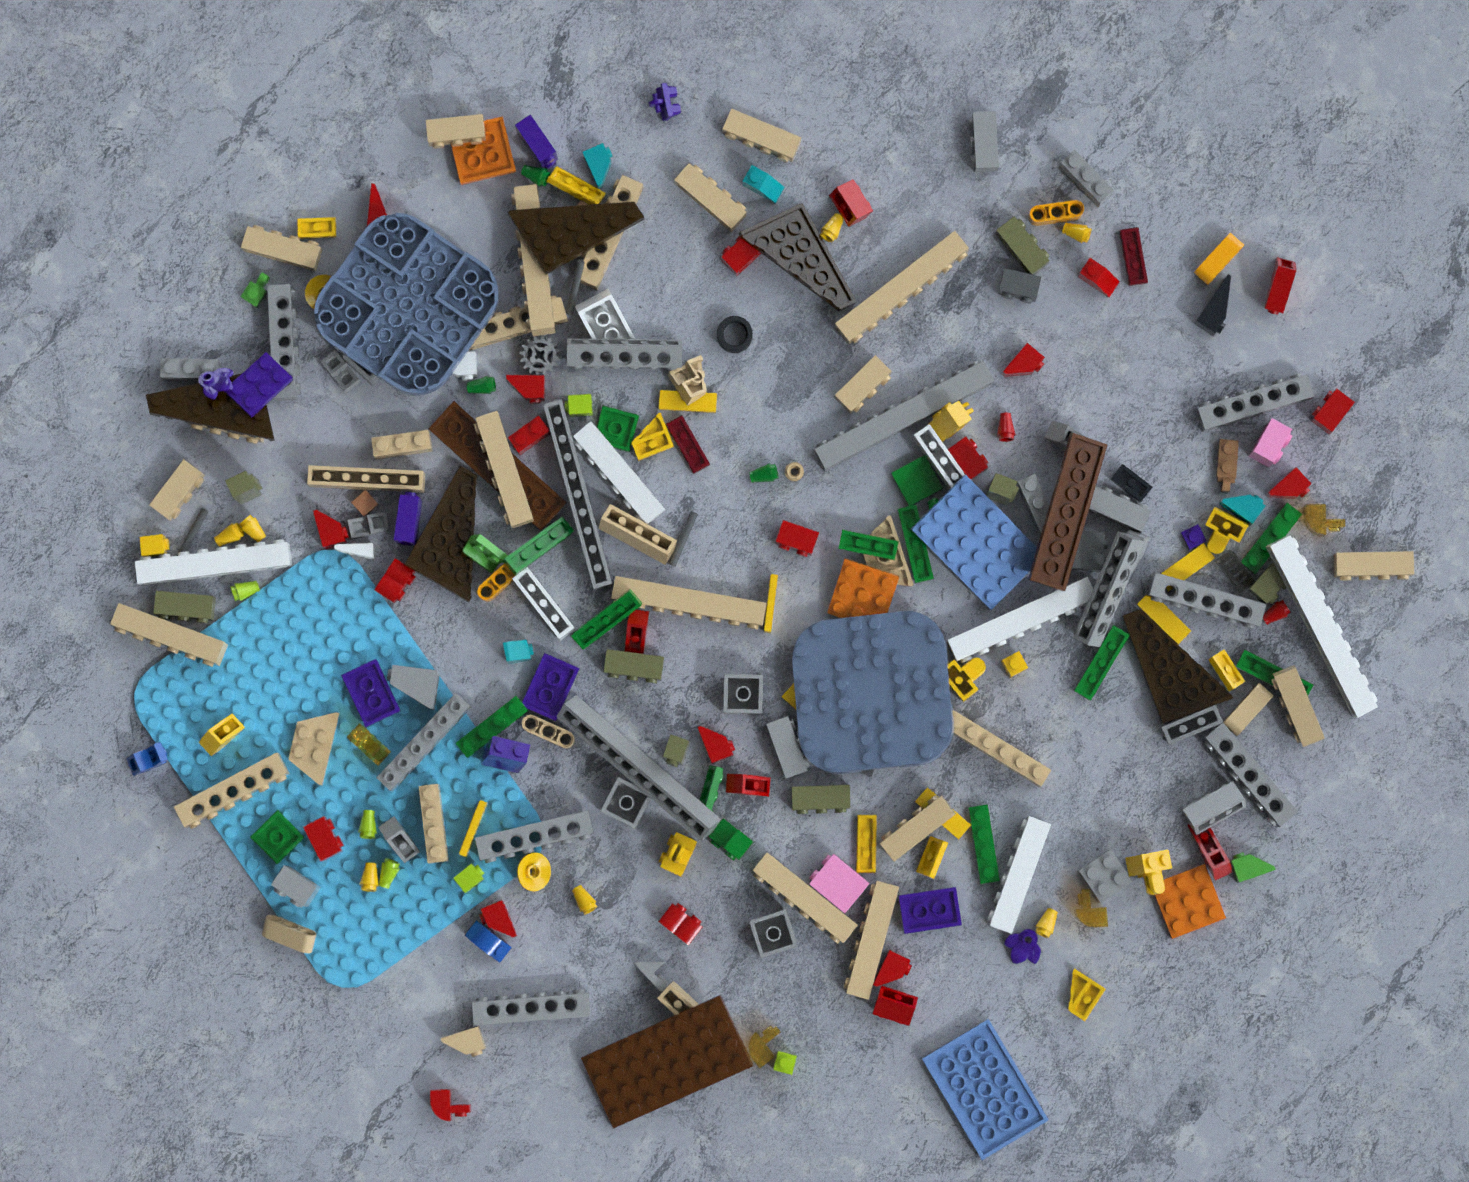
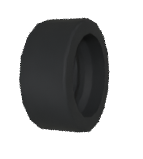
[717,316,753,353]

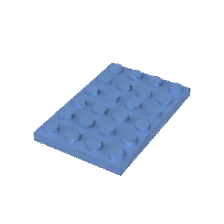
[911,474,1037,610]
[922,1019,1049,1160]

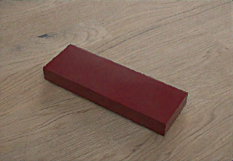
[1119,227,1148,286]
[666,415,710,474]

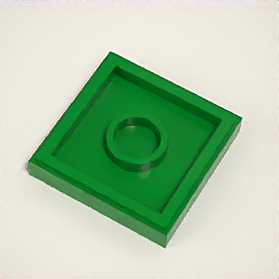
[597,405,639,452]
[891,455,943,506]
[250,810,305,865]

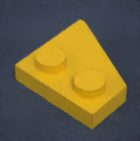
[631,412,674,461]
[1068,968,1106,1022]

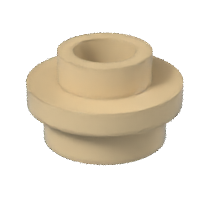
[785,462,804,481]

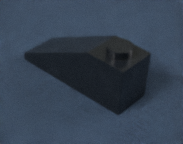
[1194,274,1231,336]

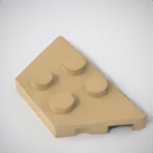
[863,515,914,587]
[288,712,340,786]

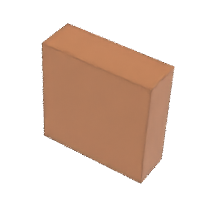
[351,490,379,517]

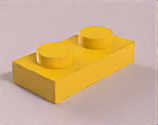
[297,217,337,239]
[1208,649,1245,692]
[916,836,948,879]

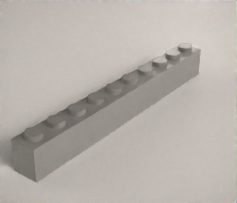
[814,361,994,471]
[543,399,613,591]
[557,695,721,841]

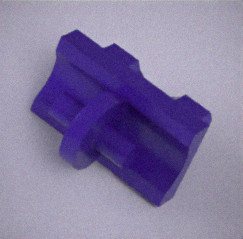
[648,83,681,122]

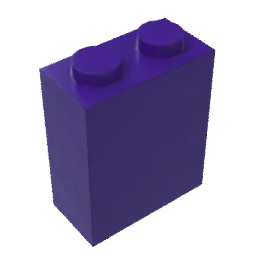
[515,114,558,169]
[394,492,423,546]
[481,736,530,773]

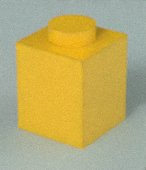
[139,534,170,557]
[1001,651,1028,678]

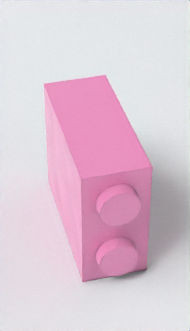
[809,854,870,913]

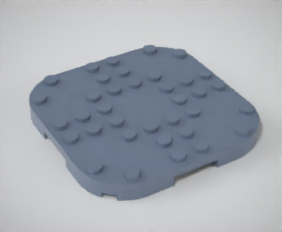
[314,213,499,396]
[792,611,954,774]

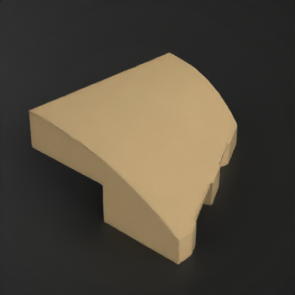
[667,355,707,406]

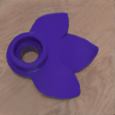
[198,368,234,399]
[1004,929,1041,964]

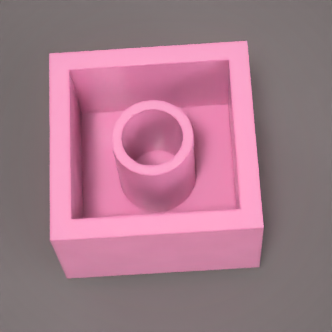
[1248,418,1292,468]

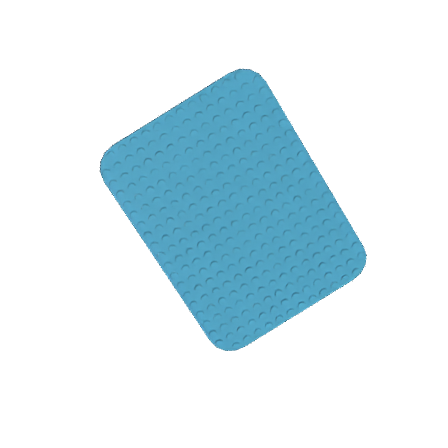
[134,550,542,988]

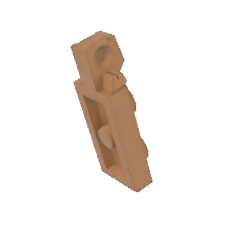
[1216,439,1239,493]

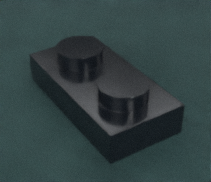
[1110,464,1153,503]

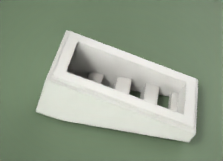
[334,543,375,559]

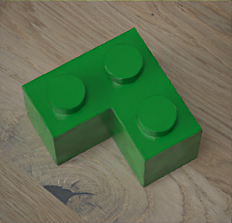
[709,818,754,861]

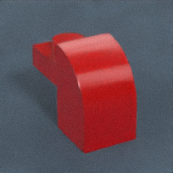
[430,1089,471,1121]

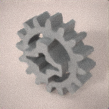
[520,335,561,377]

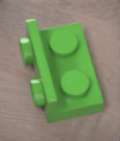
[462,534,508,573]

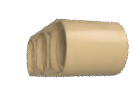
[1223,683,1274,736]
[522,715,575,749]
[262,915,317,953]

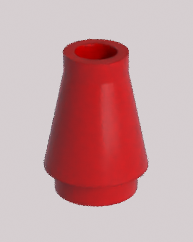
[997,412,1016,442]
[1263,600,1291,625]

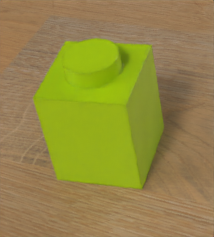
[565,394,593,417]
[453,863,485,893]
[773,1050,797,1075]

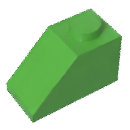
[1230,852,1276,883]

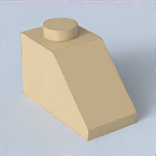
[441,1026,486,1057]

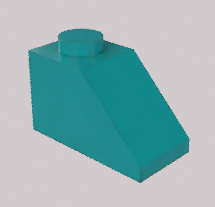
[582,143,613,189]
[742,165,785,204]
[1219,494,1266,526]
[503,640,534,664]

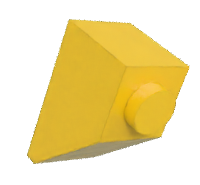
[198,714,245,756]

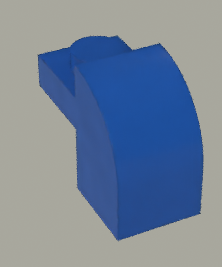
[126,742,168,776]
[465,920,512,963]

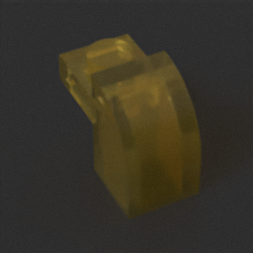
[1303,504,1346,537]
[347,723,391,765]
[1074,889,1108,927]
[749,1025,781,1068]

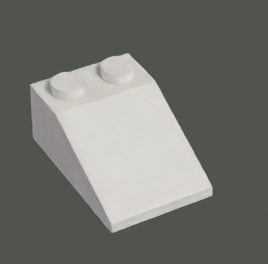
[575,288,635,357]

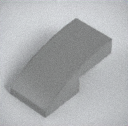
[320,350,361,393]
[346,512,389,540]

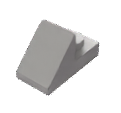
[635,961,667,993]

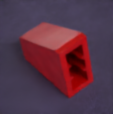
[1264,257,1297,315]

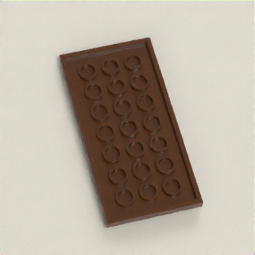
[581,994,754,1129]

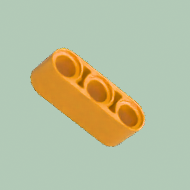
[1028,200,1084,226]
[1194,232,1244,285]
[477,563,523,602]

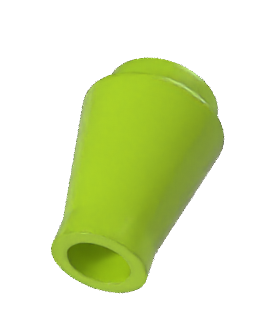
[230,580,260,601]
[358,810,377,839]
[378,858,400,889]

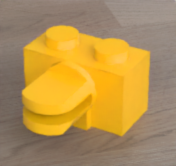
[927,401,974,442]
[1205,507,1249,554]
[948,657,986,703]
[659,832,697,877]
[1125,849,1172,895]

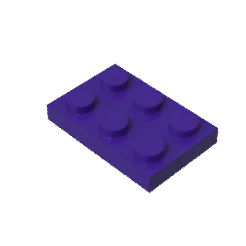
[225,352,293,418]
[522,653,580,721]
[341,659,401,728]
[898,887,962,934]

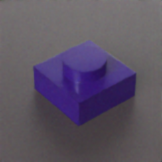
[1180,524,1207,550]

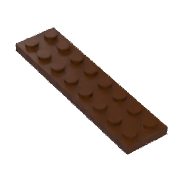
[428,401,567,531]
[1028,433,1108,591]

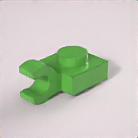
[240,272,270,308]

